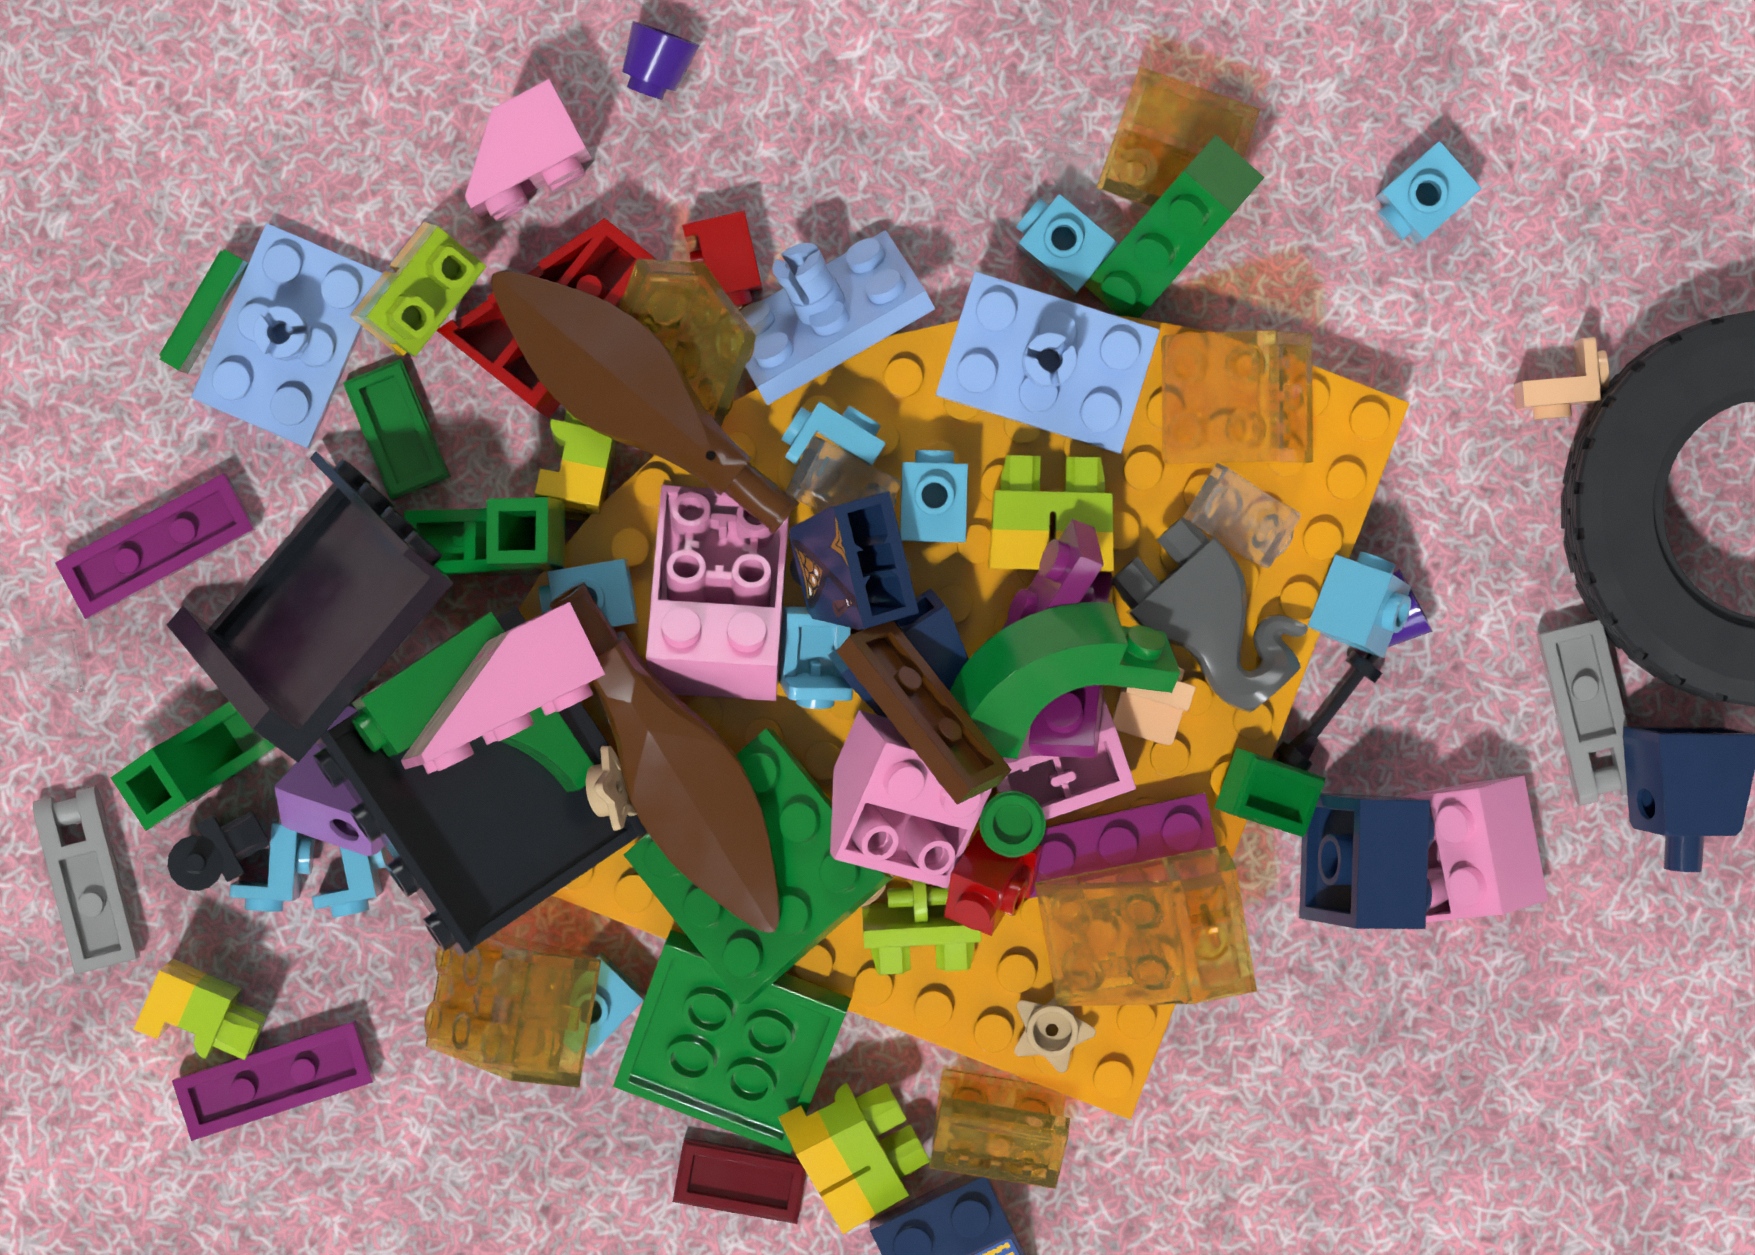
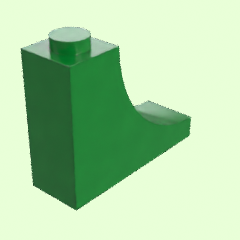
[352,612,593,792]

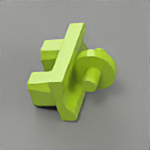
[862,880,981,975]

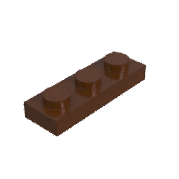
[836,621,1012,805]

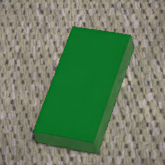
[159,249,249,374]
[343,359,451,501]
[1214,747,1325,837]

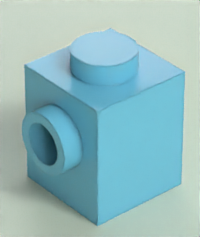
[1375,141,1482,244]
[1016,194,1118,296]
[900,450,968,543]
[1308,551,1411,658]
[539,559,639,627]
[545,951,646,1055]

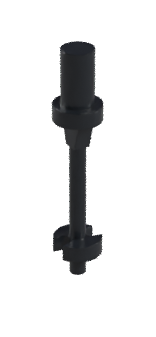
[1276,651,1383,771]

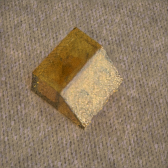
[1096,66,1261,208]

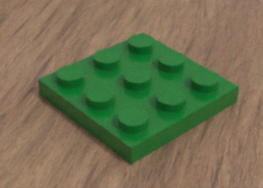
[623,728,893,1004]
[613,930,851,1154]

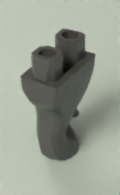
[1111,517,1308,713]

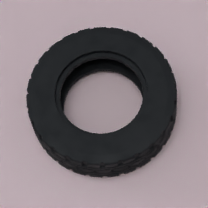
[1561,310,1755,707]

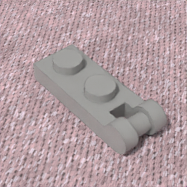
[1536,620,1628,806]
[33,786,141,975]

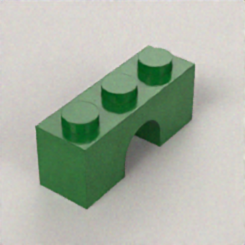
[1084,135,1265,318]

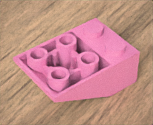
[646,485,790,701]
[401,602,605,774]

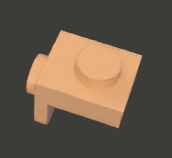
[1514,337,1610,420]
[1112,668,1196,745]

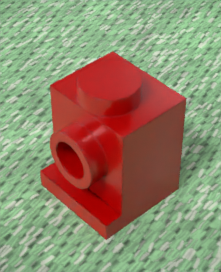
[682,211,763,311]
[944,828,1042,936]

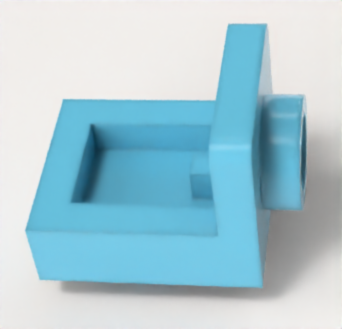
[781,401,886,467]
[779,607,853,709]
[229,820,314,912]
[312,846,387,918]

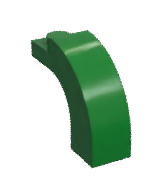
[404,497,565,576]
[950,602,1181,759]
[110,701,277,831]

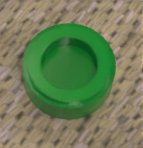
[979,790,1046,857]

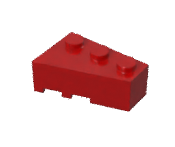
[436,218,667,419]

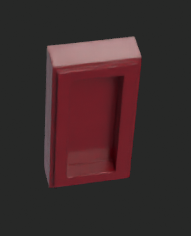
[672,1137,806,1224]

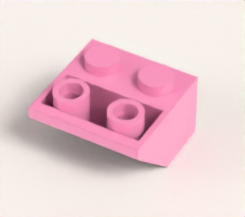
[465,79,593,222]
[996,697,1136,820]
[830,710,992,889]
[1399,776,1548,922]

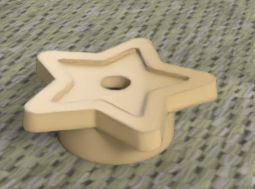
[586,746,637,831]
[1014,989,1096,1073]

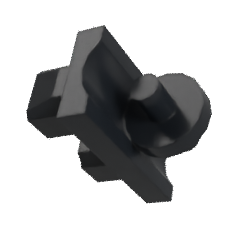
[167,811,270,891]

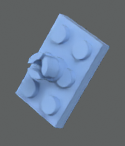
[191,223,383,449]
[721,230,935,405]
[935,271,1160,454]

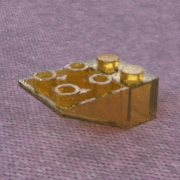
[1035,846,1257,1006]
[424,933,601,1088]

